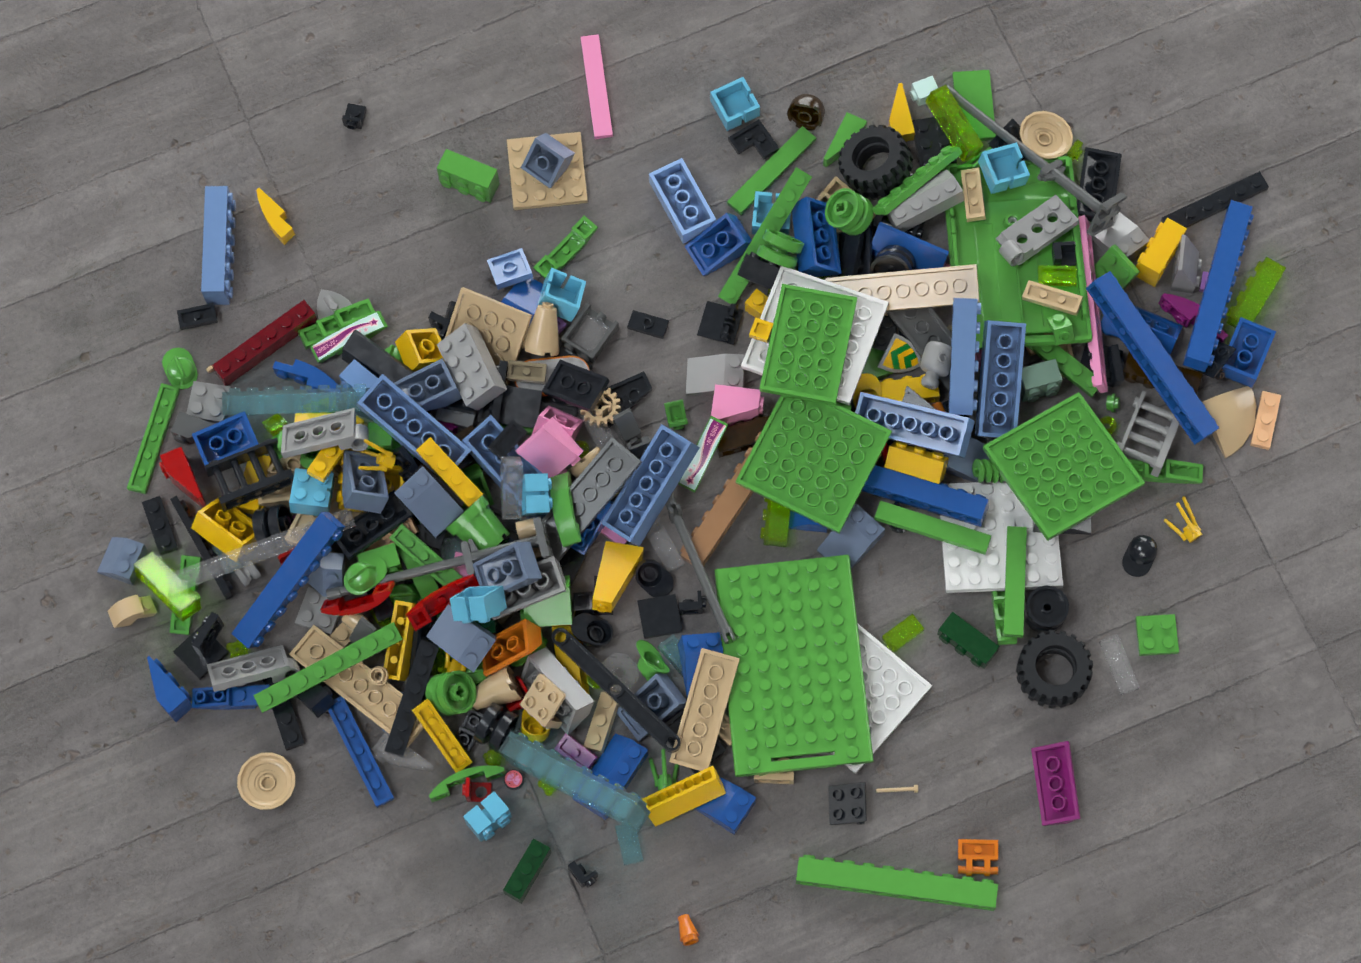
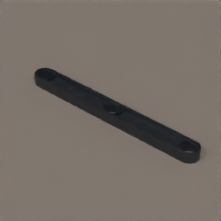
[551,628,681,753]

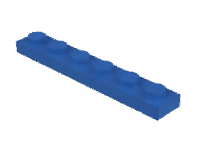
[328,696,394,808]

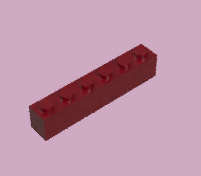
[212,300,317,386]

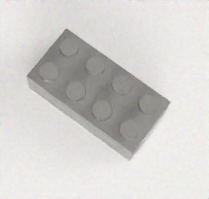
[437,323,507,411]

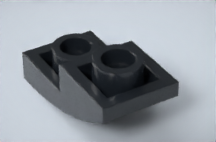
[392,446,418,482]
[455,708,484,752]

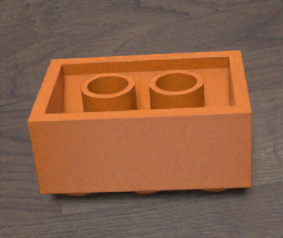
[482,619,542,677]

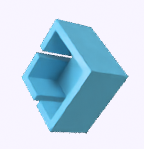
[710,77,760,131]
[978,142,1030,194]
[752,191,791,235]
[537,268,586,322]
[289,468,335,516]
[519,473,553,517]
[449,586,507,624]
[463,791,512,842]

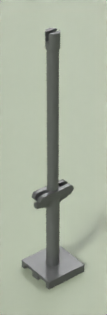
[942,85,1127,237]
[627,436,736,644]
[326,517,554,600]

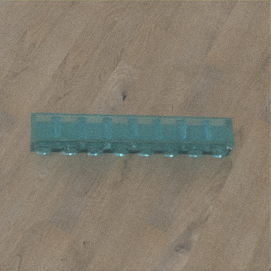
[222,384,370,416]

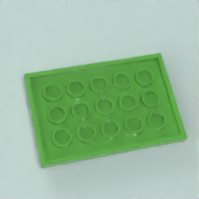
[759,284,857,405]

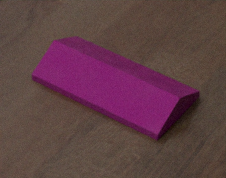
[1031,741,1081,826]

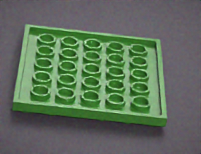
[982,392,1145,541]
[735,395,892,534]

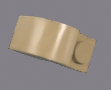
[108,595,157,628]

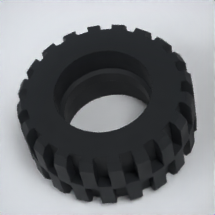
[838,125,913,198]
[1016,630,1093,709]

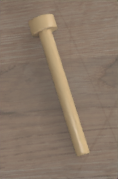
[876,785,918,793]

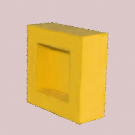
[749,317,774,343]

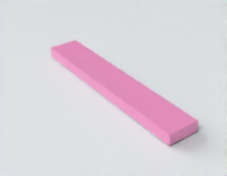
[581,34,613,139]

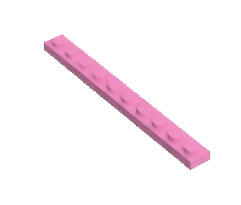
[1078,215,1108,393]

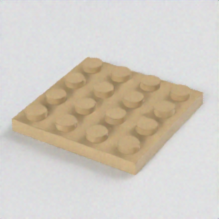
[507,132,588,210]
[445,287,532,385]

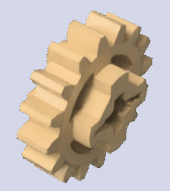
[580,388,621,428]

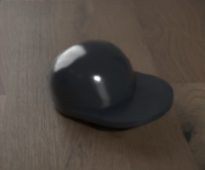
[1122,535,1158,577]
[634,559,674,597]
[571,613,613,648]

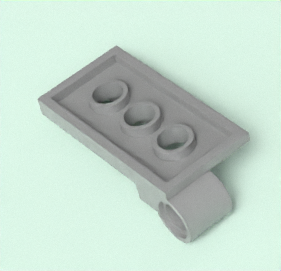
[996,195,1079,266]
[281,408,369,458]
[207,645,300,692]

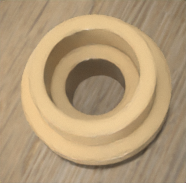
[369,666,389,686]

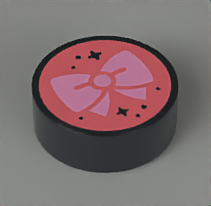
[504,769,524,790]

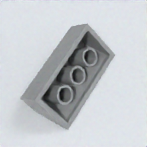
[886,170,964,232]
[492,556,566,620]
[521,647,594,735]

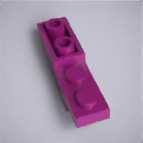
[1158,293,1228,343]

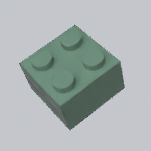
[1020,359,1063,402]

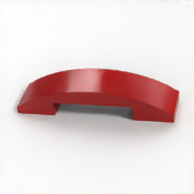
[406,574,479,631]
[320,580,395,616]

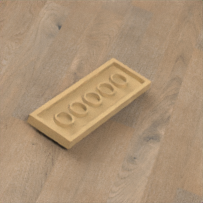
[669,648,740,771]

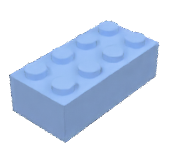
[649,158,716,244]

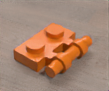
[958,839,998,876]

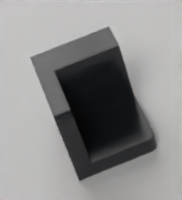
[1052,241,1076,268]

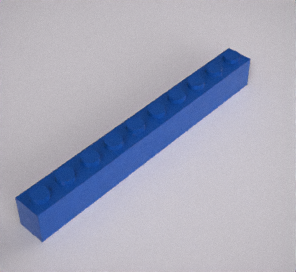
[1183,200,1254,372]
[1086,271,1219,445]

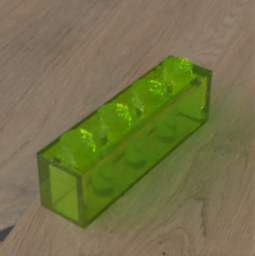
[925,85,984,162]
[1226,256,1286,328]
[760,497,790,547]
[133,552,201,622]

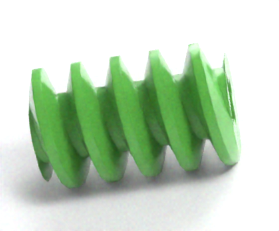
[972,459,1005,483]

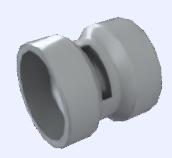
[234,560,261,587]

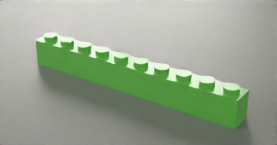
[796,855,998,911]

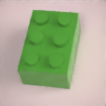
[437,149,500,203]

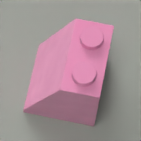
[711,384,764,427]
[531,406,583,441]
[515,417,583,478]

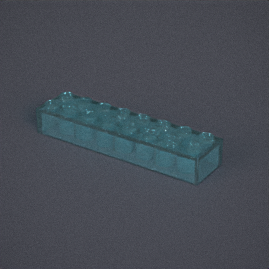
[499,731,651,832]

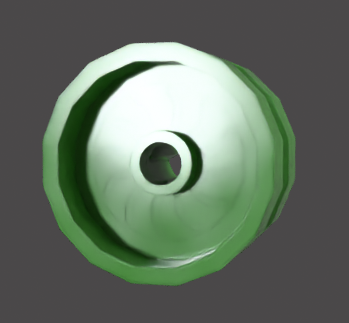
[825,188,874,236]
[756,229,804,269]
[425,670,477,716]

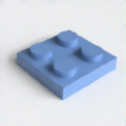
[487,248,533,290]

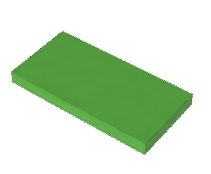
[952,70,996,142]

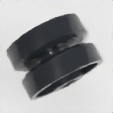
[870,245,916,274]
[252,503,294,550]
[1024,585,1069,634]
[473,702,519,753]

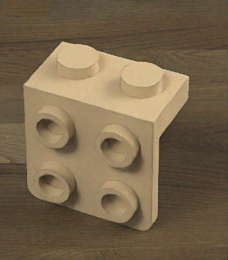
[520,674,566,729]

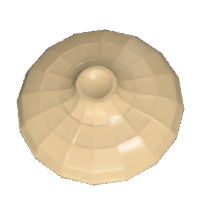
[1020,111,1073,160]
[237,753,295,810]

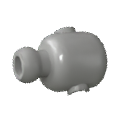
[920,341,952,390]

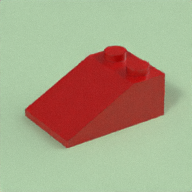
[159,447,207,508]

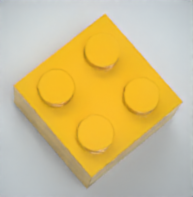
[395,328,446,372]

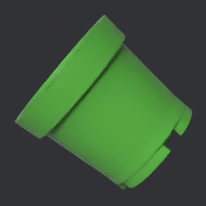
[446,495,510,550]

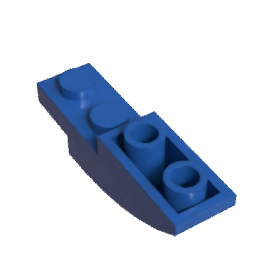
[273,359,345,401]
[192,684,271,710]

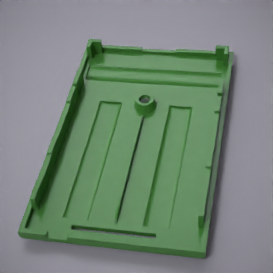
[941,156,1092,350]
[714,555,874,777]

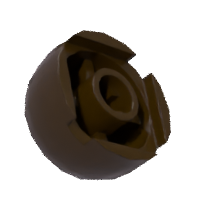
[787,94,825,130]

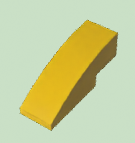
[256,188,295,245]

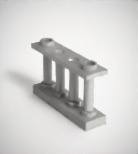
[1117,391,1179,477]

